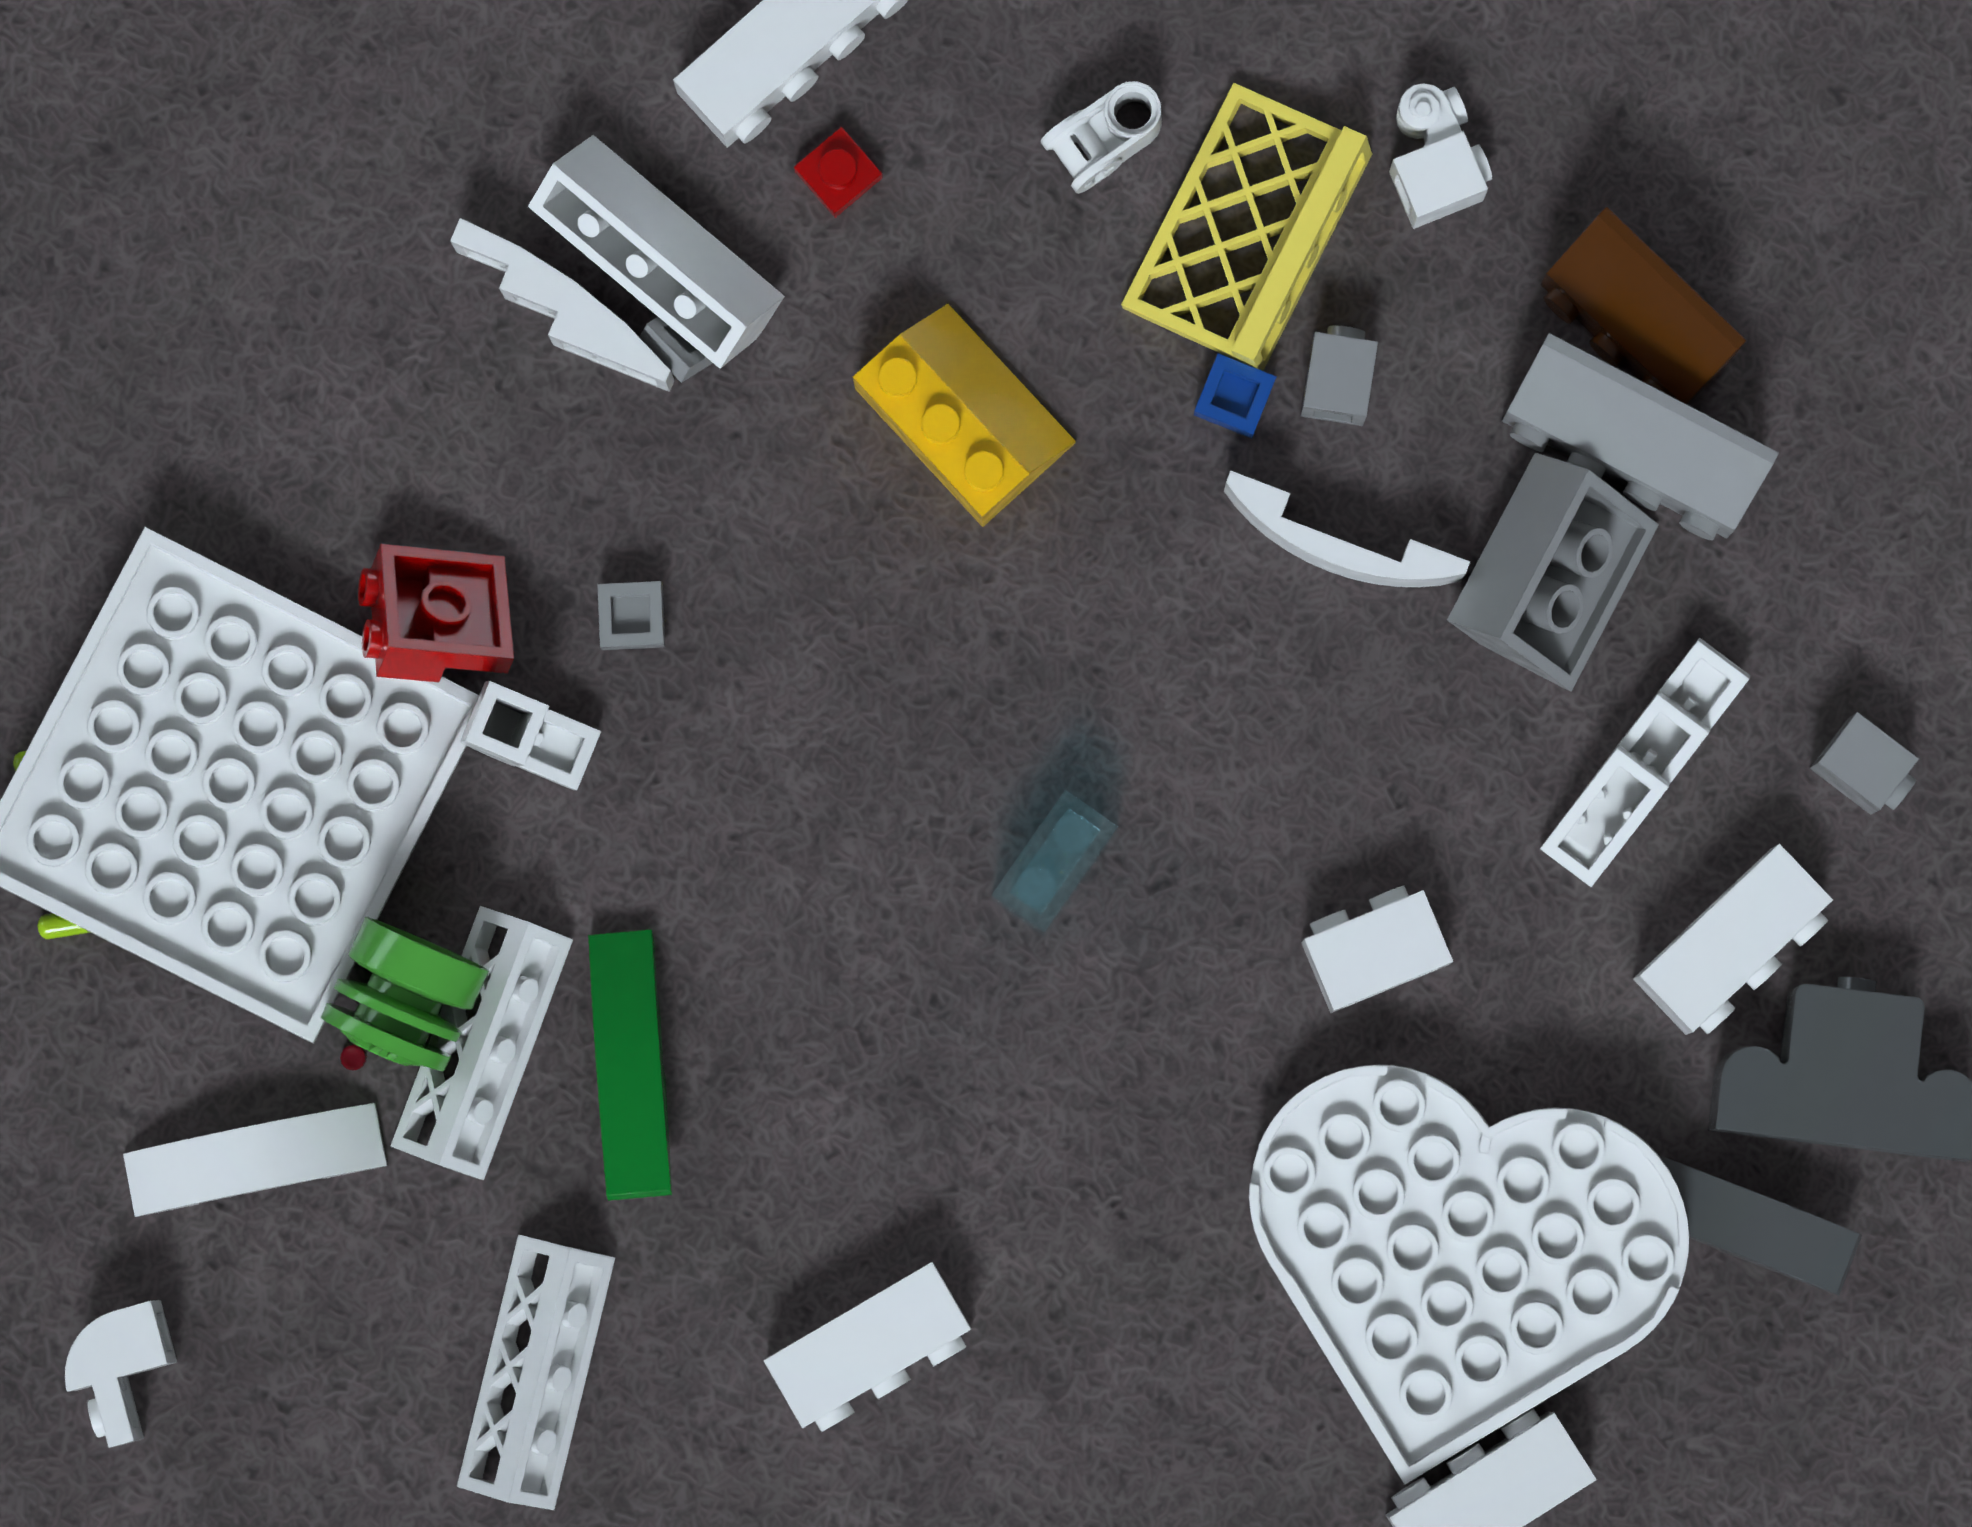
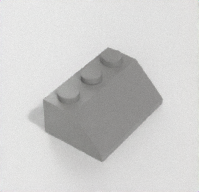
[1447,453,1659,692]

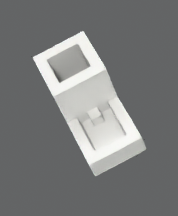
[460,681,601,790]
[65,1300,177,1448]

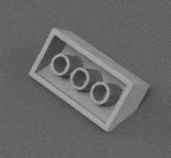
[1502,333,1779,540]

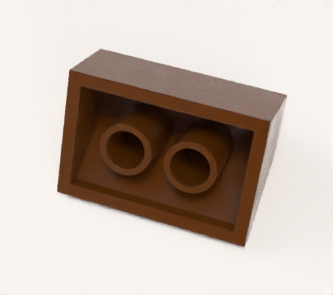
[1541,207,1746,405]

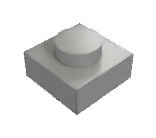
[640,317,712,383]
[597,581,665,650]

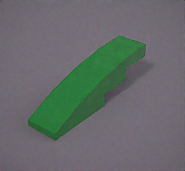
[588,929,672,1201]

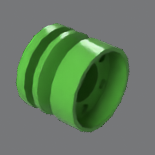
[321,917,489,1072]

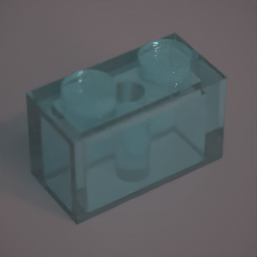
[992,790,1118,936]

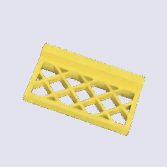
[1121,83,1372,371]

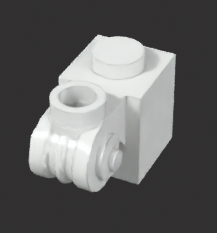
[1389,83,1492,229]

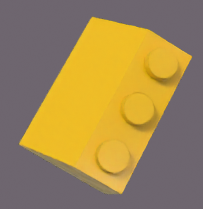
[853,304,1076,527]

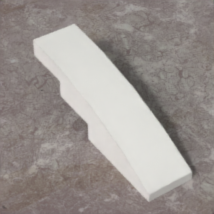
[450,218,675,392]
[1540,638,1750,887]

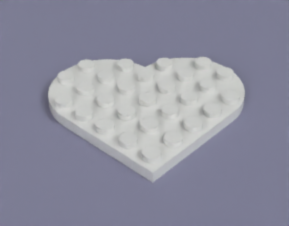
[1249,1065,1689,1484]

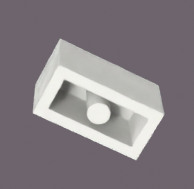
[1301,885,1453,1013]

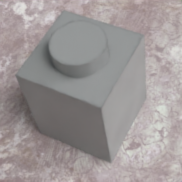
[1300,325,1378,426]
[1810,712,1919,815]

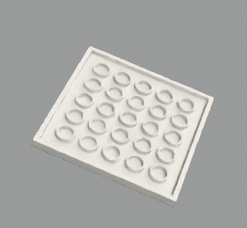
[0,527,479,1044]

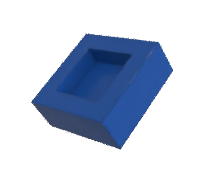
[1193,353,1277,439]

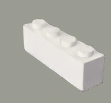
[673,0,908,148]
[528,135,785,368]

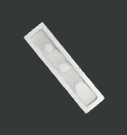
[391,906,573,1180]
[457,1235,615,1510]

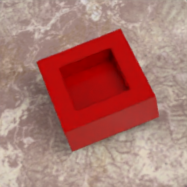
[794,127,883,218]

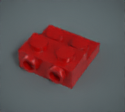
[358,544,514,683]

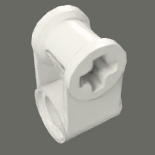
[1041,81,1162,194]

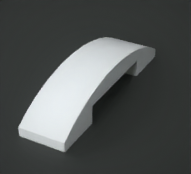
[1224,471,1470,587]
[123,1103,387,1217]

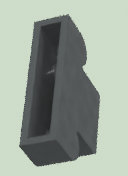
[1708,977,1972,1162]

